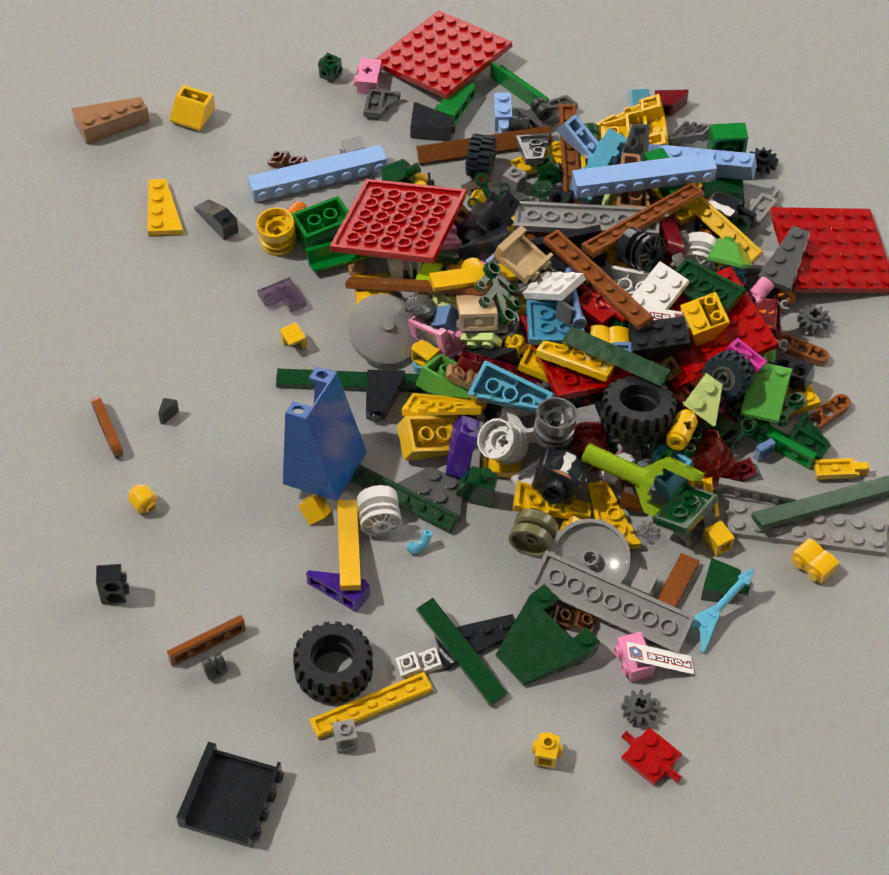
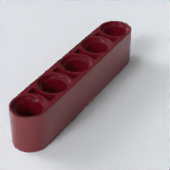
[650,200,684,257]
[456,351,548,384]

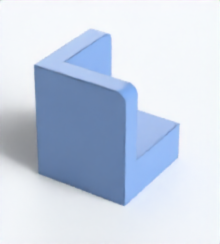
[431,305,459,333]

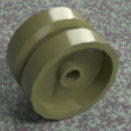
[509,509,558,557]

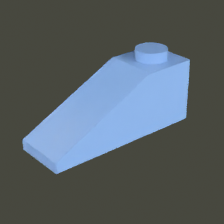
[556,114,599,159]

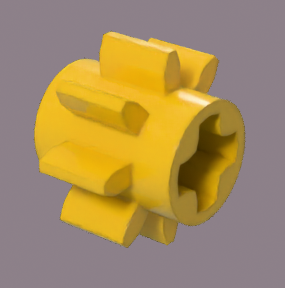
[504,334,528,356]

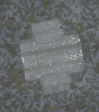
[636,521,661,545]

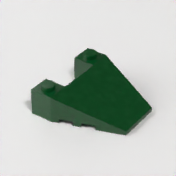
[495,584,601,685]

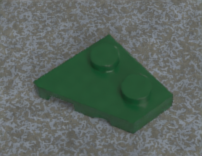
[788,412,831,460]

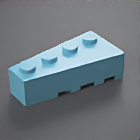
[570,128,627,205]
[467,360,555,413]

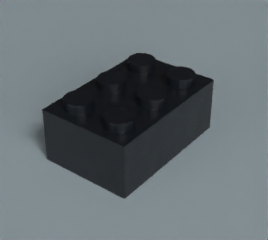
[628,316,691,363]

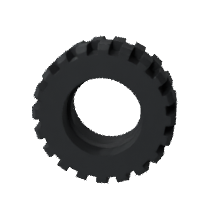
[600,376,677,446]
[293,621,373,704]

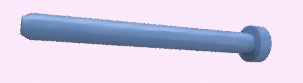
[565,267,587,329]

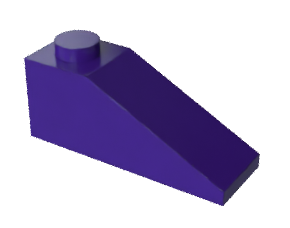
[445,415,480,479]
[306,570,370,613]

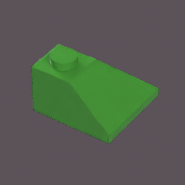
[707,236,753,268]

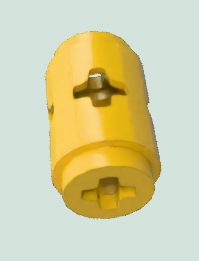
[666,409,698,450]

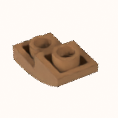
[446,363,478,390]

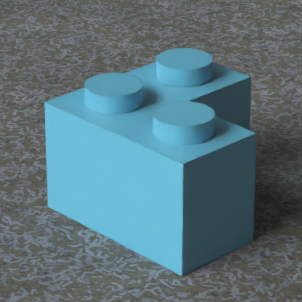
[651,444,694,499]

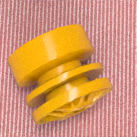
[256,207,297,256]

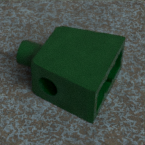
[381,159,421,184]
[455,466,498,508]
[701,558,751,604]

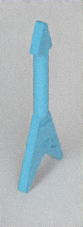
[689,568,754,653]

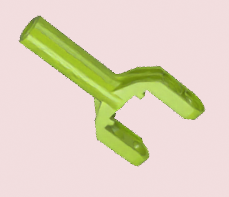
[581,443,705,517]

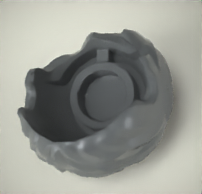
[405,293,436,321]

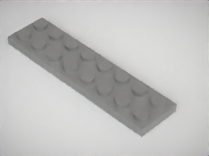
[513,201,660,236]
[727,500,887,557]
[529,550,695,653]

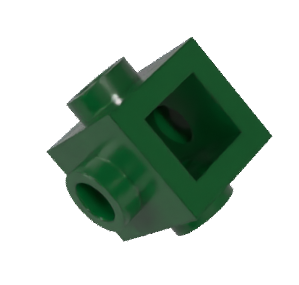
[318,52,343,83]
[536,155,563,186]

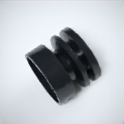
[616,227,666,273]

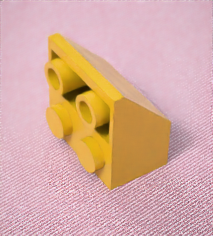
[169,85,215,131]
[680,292,730,346]

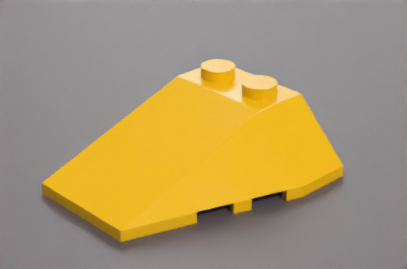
[596,94,669,145]

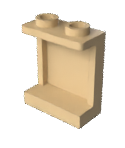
[493,225,553,284]
[456,295,498,332]

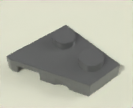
[363,88,401,119]

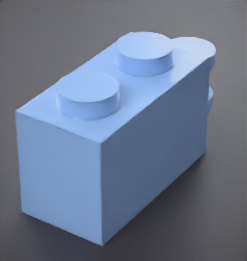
[493,93,512,133]

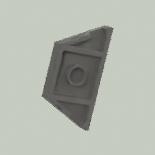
[398,466,462,523]

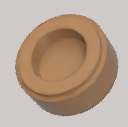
[348,260,366,276]

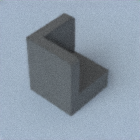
[555,293,582,326]

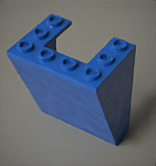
[283,367,367,501]

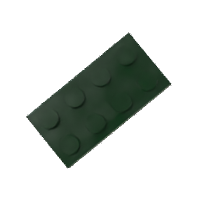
[675,258,747,315]

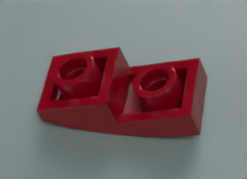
[713,457,758,482]

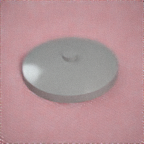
[348,294,419,366]
[550,519,631,584]

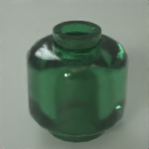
[530,179,556,202]

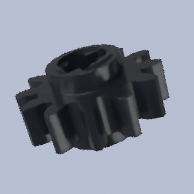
[750,147,779,175]

